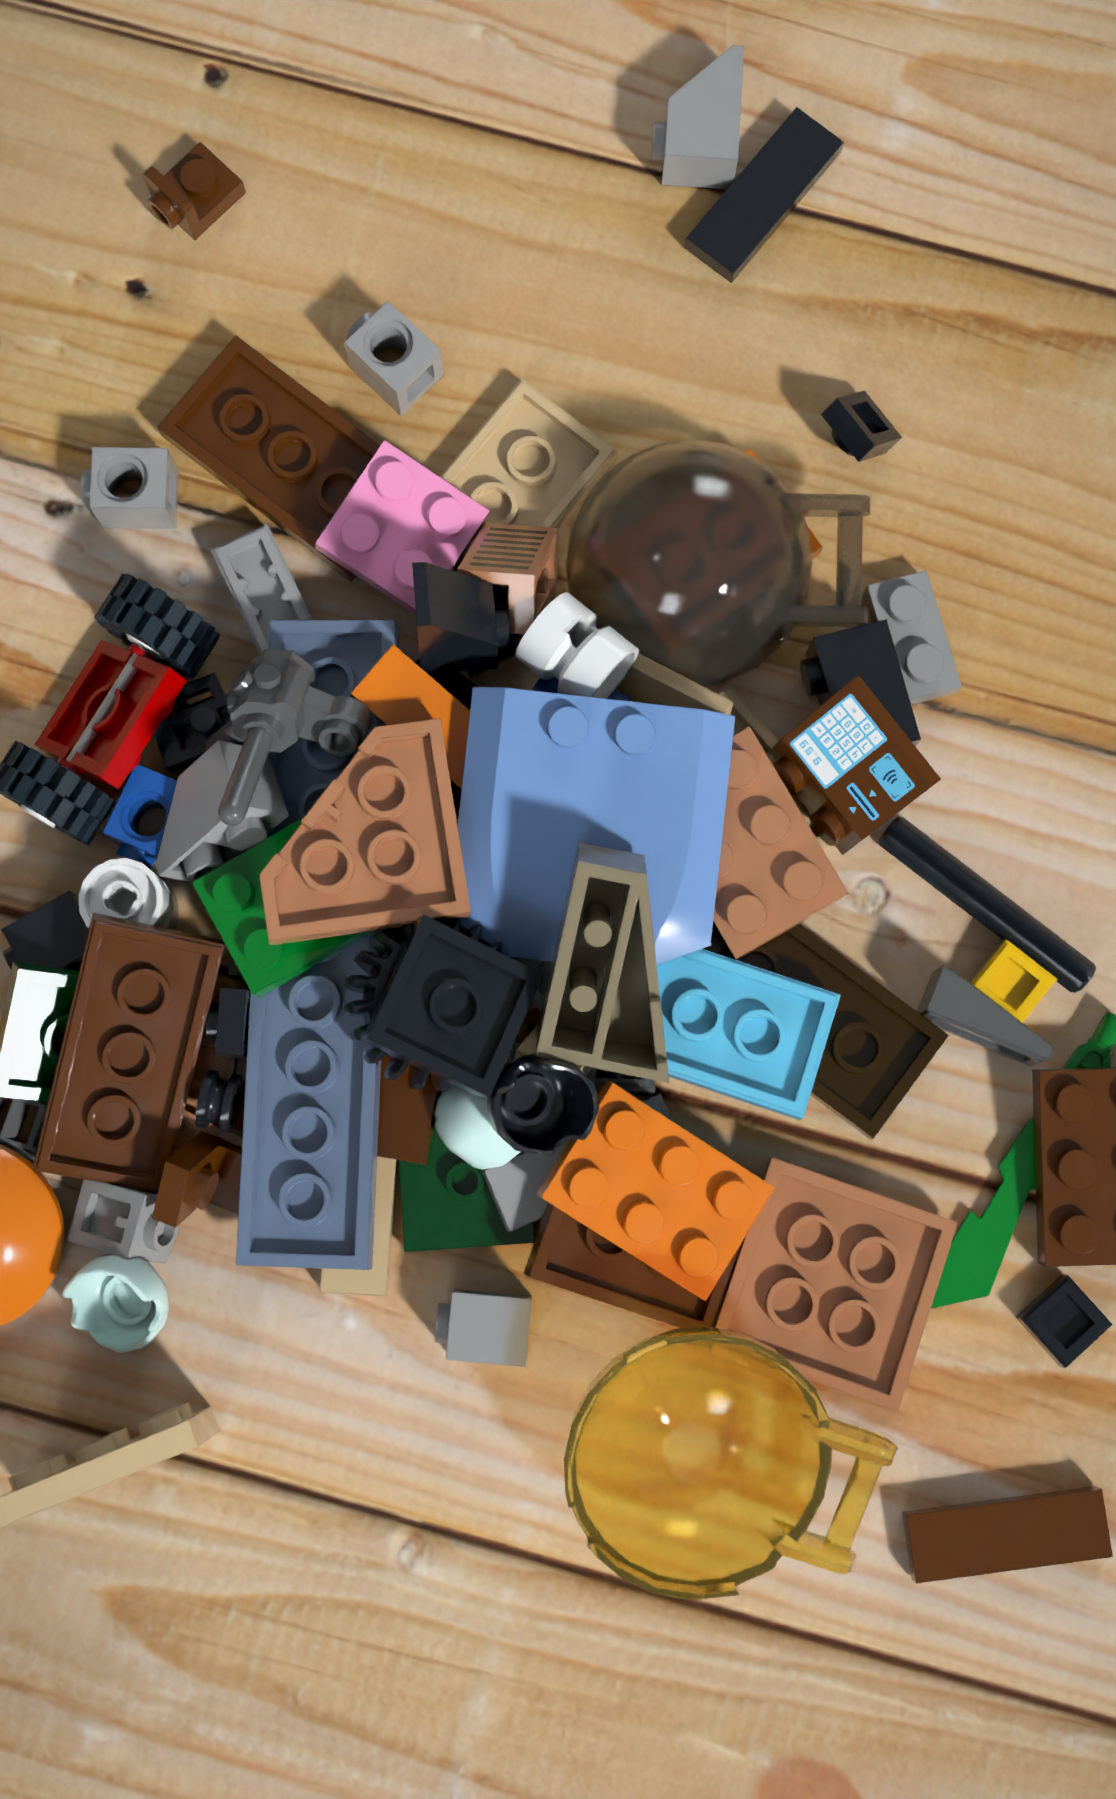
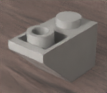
[156,740,289,883]

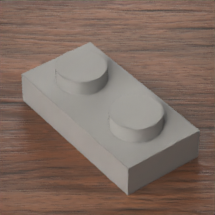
[864,570,962,705]

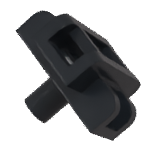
[154,672,243,773]

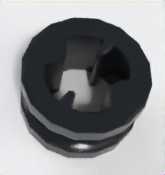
[196,1069,243,1133]

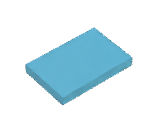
[657,949,841,1120]

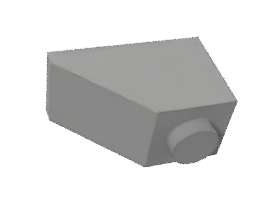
[651,45,744,189]

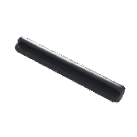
[879,817,1096,993]

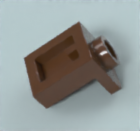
[143,142,246,240]
[152,1131,242,1228]

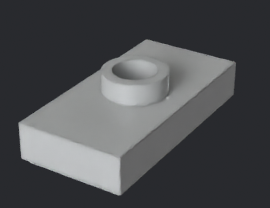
[211,524,313,654]

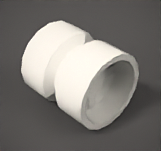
[515,592,639,699]
[78,858,179,930]

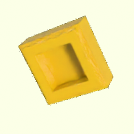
[969,939,1057,1023]

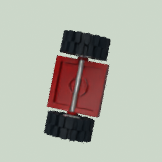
[0,574,220,846]

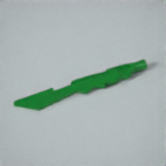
[931,1012,1116,1309]

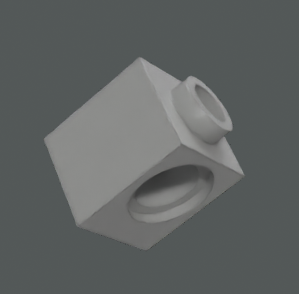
[344,301,444,416]
[81,447,179,529]
[435,1289,532,1367]

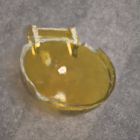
[564,1327,898,1601]

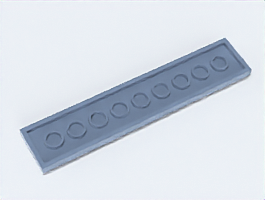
[236,620,400,1270]

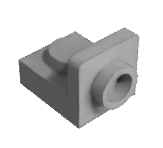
[67,1180,179,1263]

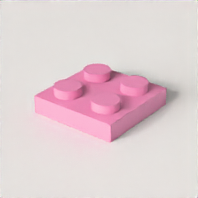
[315,440,489,615]

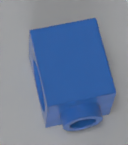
[103,764,177,870]

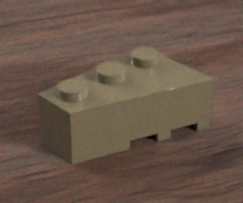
[536,842,669,1083]

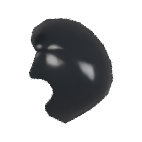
[486,1053,600,1156]

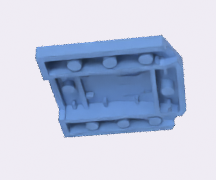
[458,687,735,965]

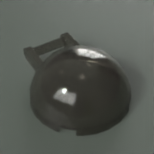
[565,439,871,687]

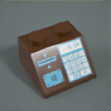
[766,675,941,855]

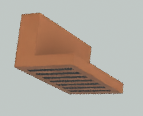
[457,523,558,635]

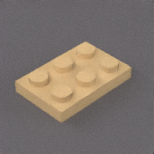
[0,1402,220,1528]

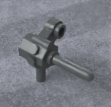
[204,649,372,826]

